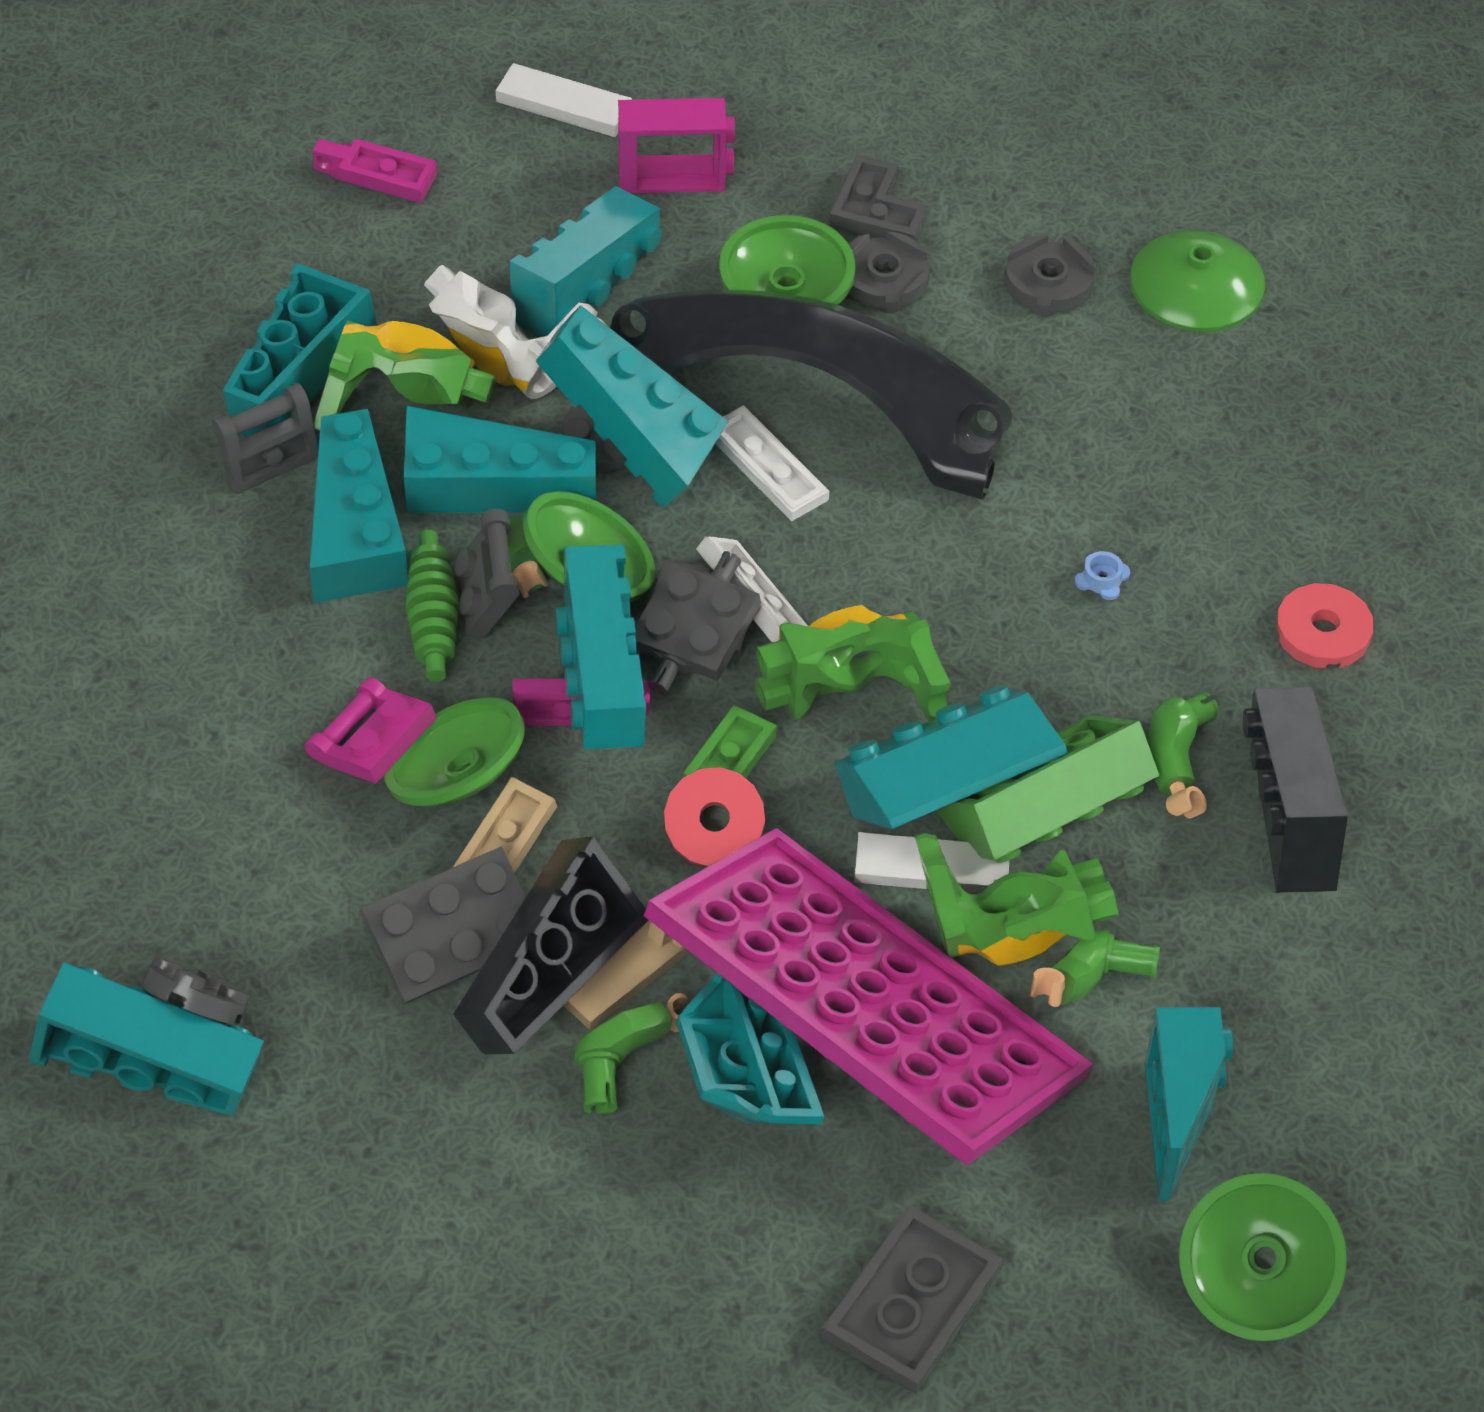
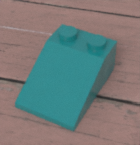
[1145,1007,1233,1201]

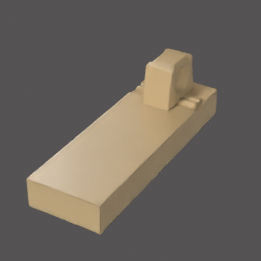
[453,777,557,873]
[563,921,690,1031]

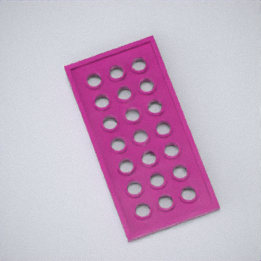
[644,828,1094,1166]

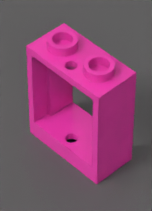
[618,98,735,193]

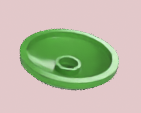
[719,215,855,305]
[1130,229,1265,332]
[523,492,655,603]
[384,697,525,807]
[1179,1173,1347,1341]

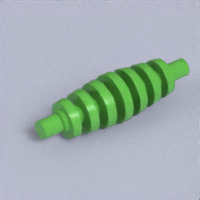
[405,530,459,682]

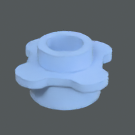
[1075,551,1130,600]

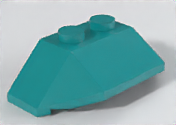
[676,972,824,1124]

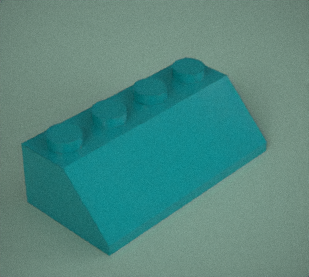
[834,685,1068,829]

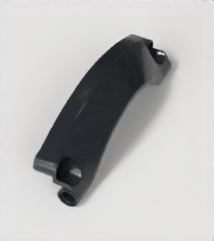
[610,289,1012,500]

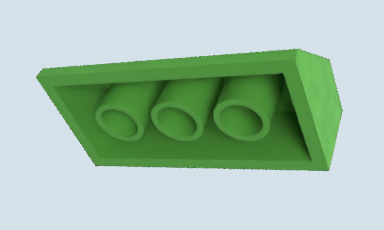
[935,715,1160,863]

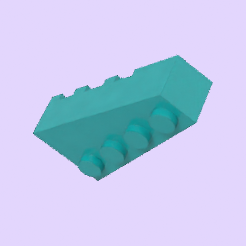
[510,186,662,337]
[223,263,377,437]
[536,305,728,508]
[404,406,596,513]
[310,409,408,603]
[554,544,646,750]
[28,962,264,1116]

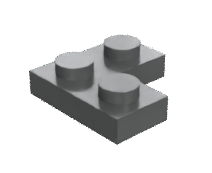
[829,154,928,241]

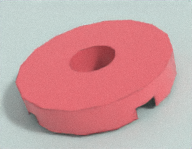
[1276,583,1373,669]
[664,767,765,868]

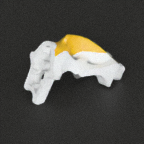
[424,265,606,399]

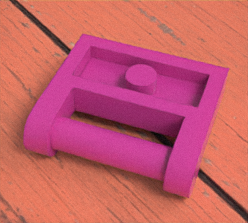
[304,677,437,784]

